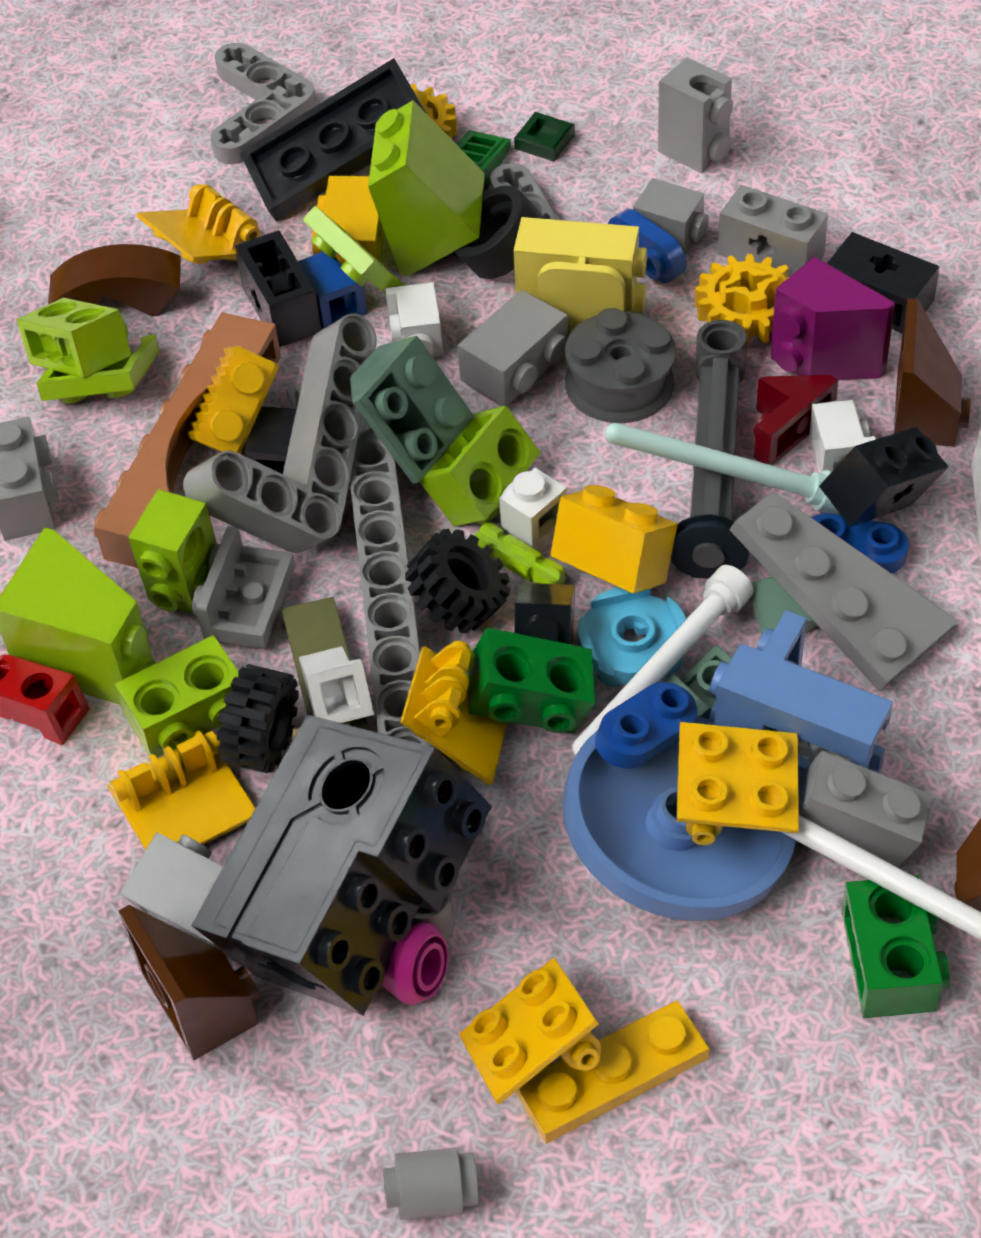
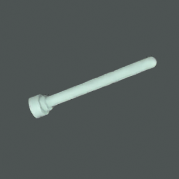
[605,423,839,514]

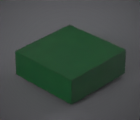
[514,112,575,162]

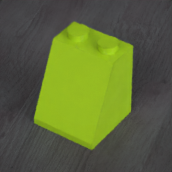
[368,100,484,276]
[0,527,156,705]

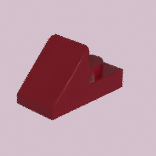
[753,375,839,466]

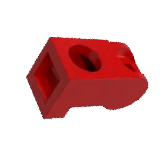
[0,654,90,745]

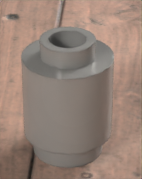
[383,1148,478,1220]

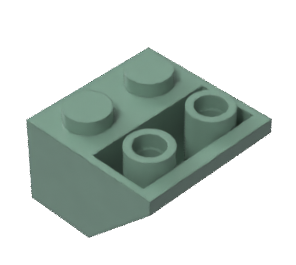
[350,336,474,483]

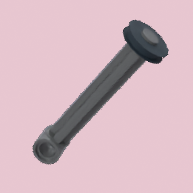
[671,320,749,579]

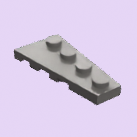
[729,491,959,691]

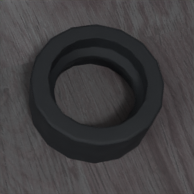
[454,185,543,279]

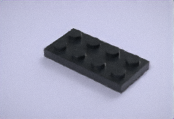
[240,58,427,221]

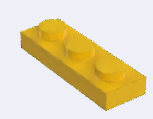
[515,1000,710,1144]

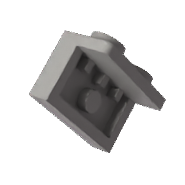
[192,526,296,649]

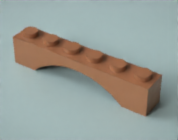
[94,312,281,568]

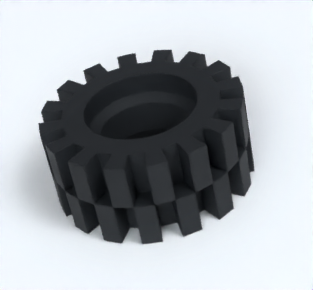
[405,528,510,633]
[217,664,299,774]

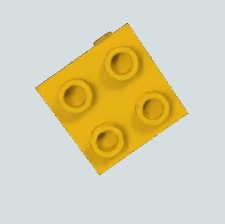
[136,184,261,264]
[400,641,507,786]
[676,722,799,845]
[107,731,255,850]
[459,957,601,1105]

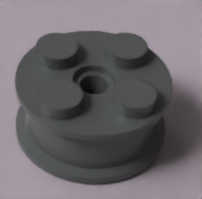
[565,308,676,423]

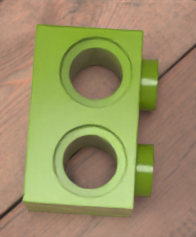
[16,298,132,378]
[420,405,541,526]
[128,489,217,614]
[114,635,238,758]

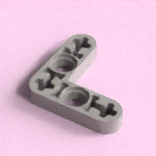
[211,43,316,165]

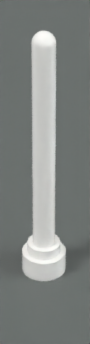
[572,565,754,756]
[781,815,981,939]

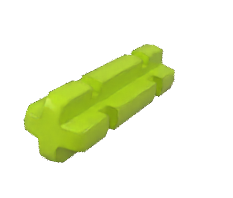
[474,522,568,584]

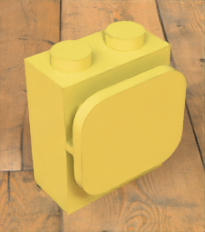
[514,217,647,337]

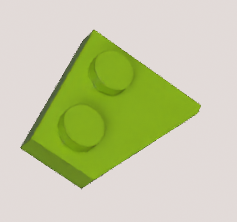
[303,205,406,294]
[36,334,160,404]

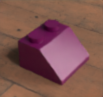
[771,257,895,380]

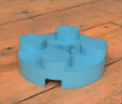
[578,587,686,687]

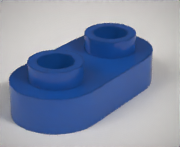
[608,208,687,283]
[811,513,909,574]
[595,682,697,769]

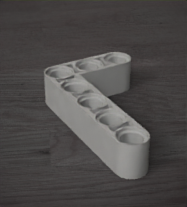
[183,313,377,553]

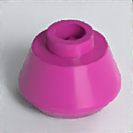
[382,922,449,1006]

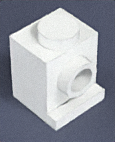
[385,282,443,358]
[809,400,876,473]
[496,467,567,552]
[299,646,374,723]

